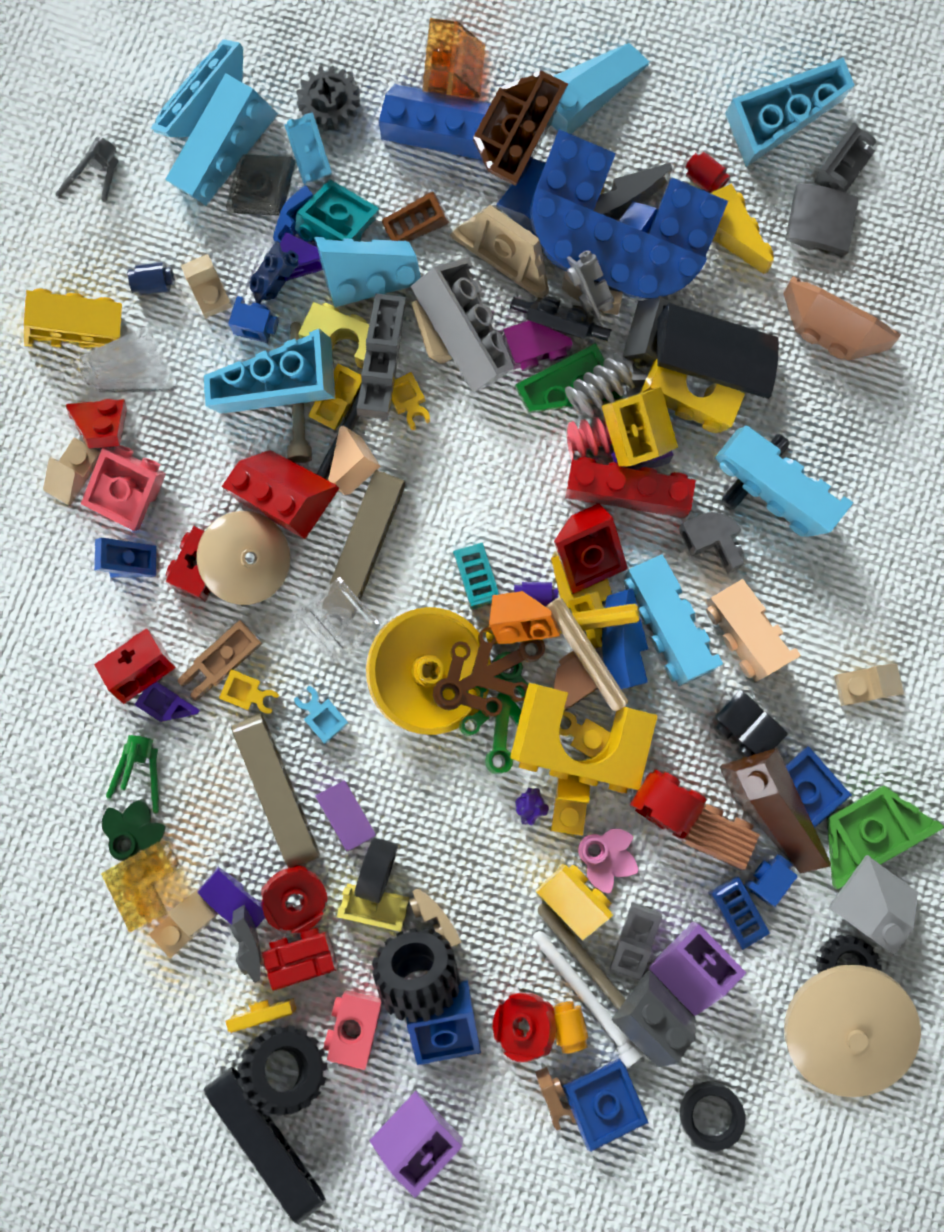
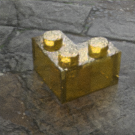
[101,841,183,933]

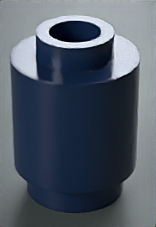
[128,261,175,296]

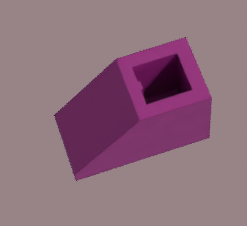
[501,320,573,371]

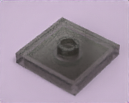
[226,154,296,216]

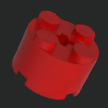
[629,769,707,841]

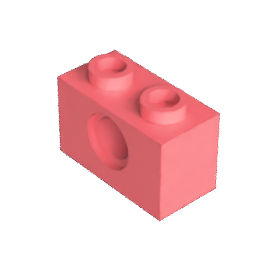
[323,990,382,1070]

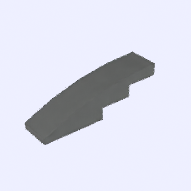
[594,162,672,220]
[357,293,406,419]

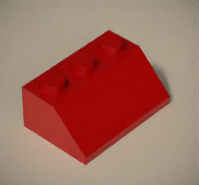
[221,450,340,539]

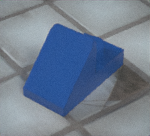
[94,537,157,578]

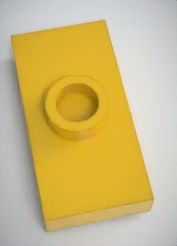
[225,998,297,1033]

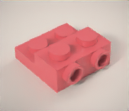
[81,445,166,531]

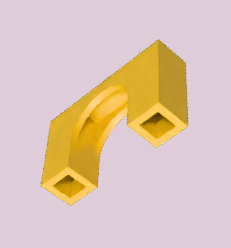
[510,683,658,794]

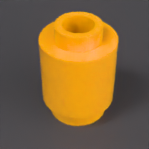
[554,1001,589,1054]

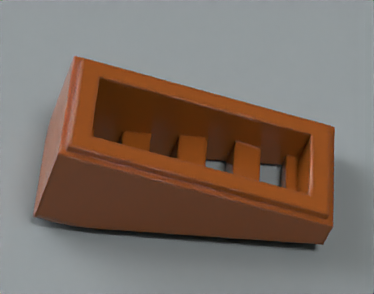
[381,191,450,241]

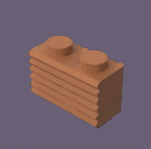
[681,804,760,870]

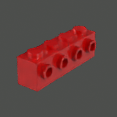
[565,457,696,518]

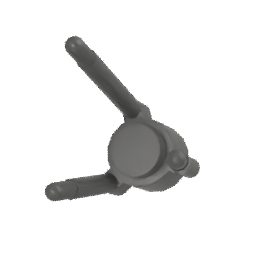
[55,137,119,202]

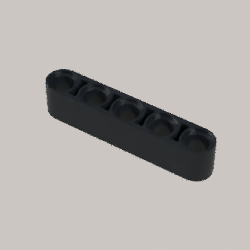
[204,1067,326,1225]

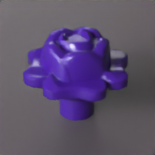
[515,787,549,826]

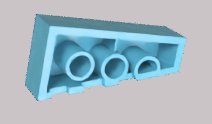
[725,58,854,168]
[165,73,278,206]
[204,329,335,414]

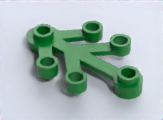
[459,652,528,774]

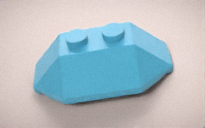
[151,39,243,137]

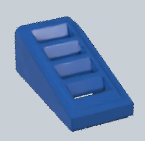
[708,876,770,950]

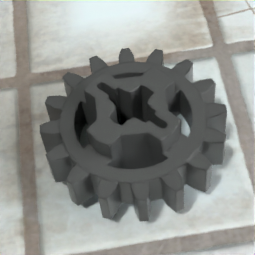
[296,65,361,132]

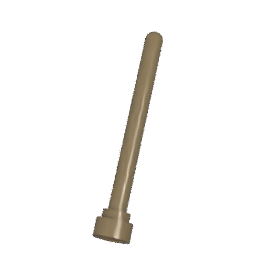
[287,322,312,463]
[537,903,626,1010]

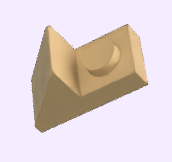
[181,254,232,319]
[43,437,100,506]
[834,664,904,706]
[149,889,218,959]

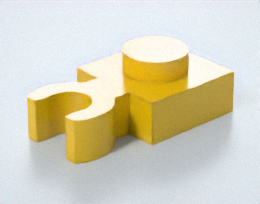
[391,372,430,430]
[219,669,279,714]
[559,711,611,758]

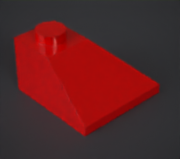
[554,503,628,594]

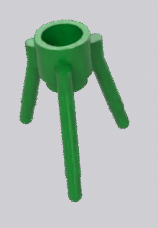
[106,735,159,814]

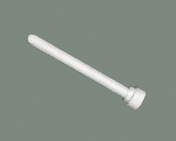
[533,931,644,1067]

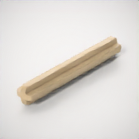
[546,598,628,711]

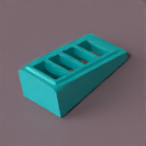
[453,542,499,610]

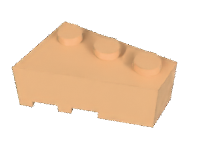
[706,579,801,682]

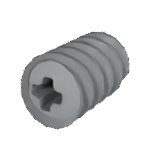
[565,353,634,417]

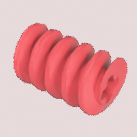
[566,416,612,460]

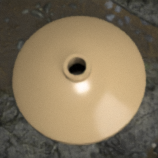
[197,511,290,605]

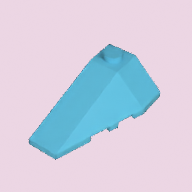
[551,43,650,134]

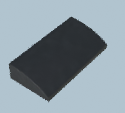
[657,303,779,399]

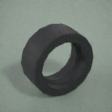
[354,837,398,903]
[679,1081,746,1152]

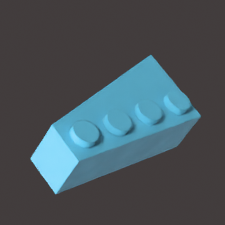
[714,425,853,537]
[624,554,724,687]

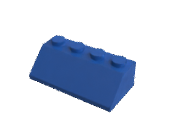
[379,84,491,161]

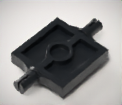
[510,295,612,342]

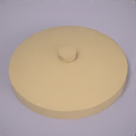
[784,965,921,1097]

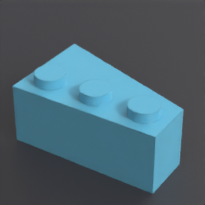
[315,237,421,308]

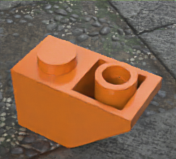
[489,591,560,645]

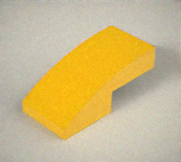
[308,363,362,431]

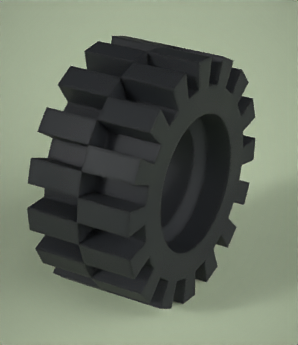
[816,935,882,973]

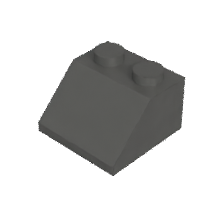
[611,970,696,1068]

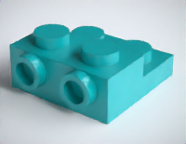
[295,179,380,242]

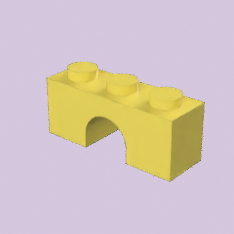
[298,302,369,369]

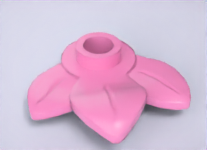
[578,829,639,893]

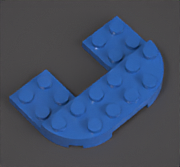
[530,129,728,300]

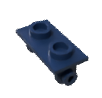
[249,241,299,304]

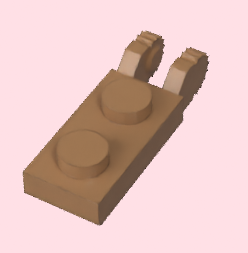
[177,620,262,701]

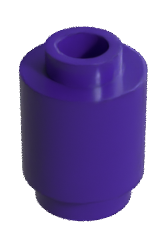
[514,582,558,607]

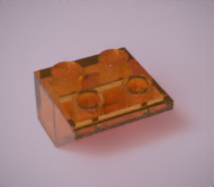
[422,18,485,99]

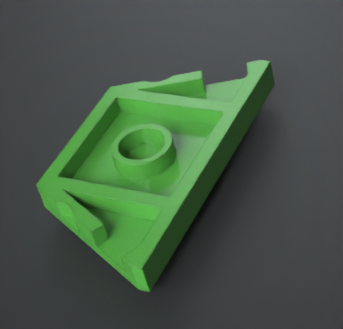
[827,786,944,889]

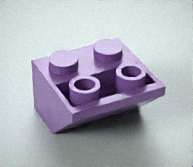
[648,921,747,1016]
[369,1090,463,1198]

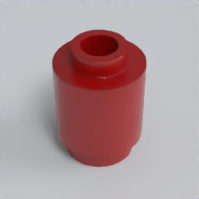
[685,151,731,193]

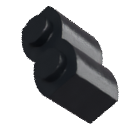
[711,690,788,758]

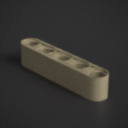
[322,470,406,620]
[231,713,320,868]

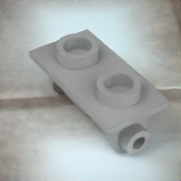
[567,251,614,320]

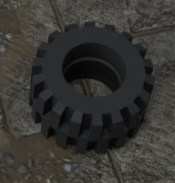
[372,928,460,1022]
[237,1025,328,1116]

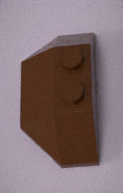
[473,70,568,186]

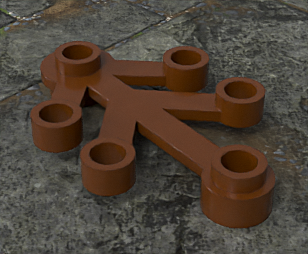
[433,627,546,718]

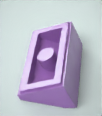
[315,780,376,852]

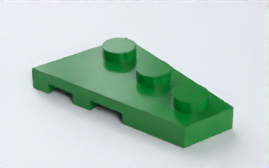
[514,343,624,413]

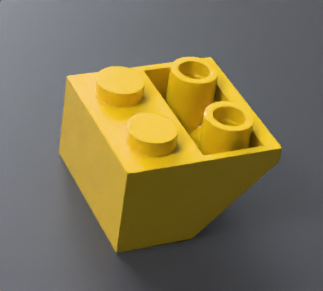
[601,387,678,466]
[536,864,614,940]

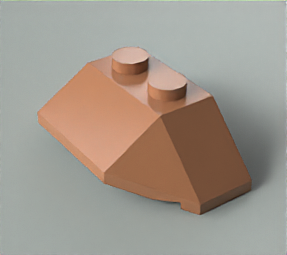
[783,276,901,361]

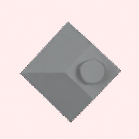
[829,855,918,955]

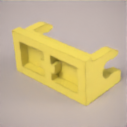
[337,883,410,932]

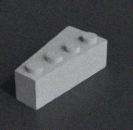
[411,257,514,393]

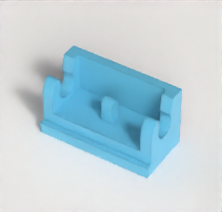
[284,112,332,185]

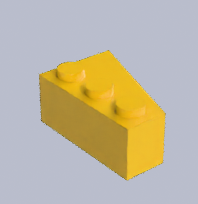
[23,288,122,348]

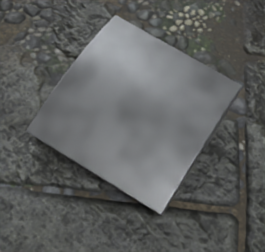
[785,183,859,256]

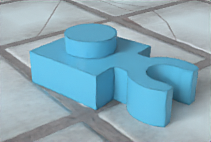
[294,686,349,744]

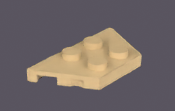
[450,205,549,299]

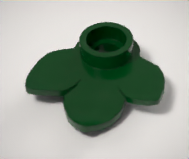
[102,799,166,861]

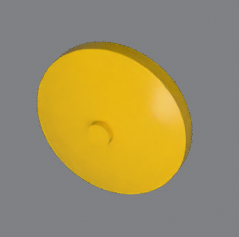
[366,607,491,735]

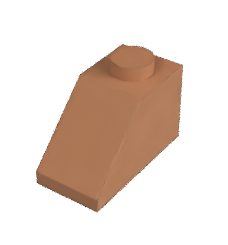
[553,651,598,713]

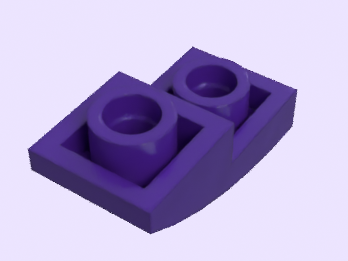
[197,866,265,928]

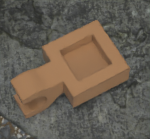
[535,1067,576,1131]

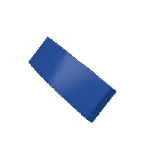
[602,588,649,689]

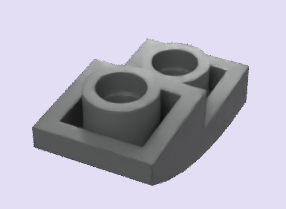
[230,905,261,983]

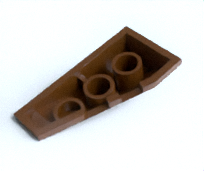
[719,748,831,874]

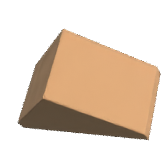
[328,426,381,495]

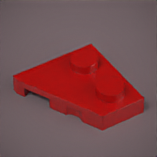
[66,399,127,449]

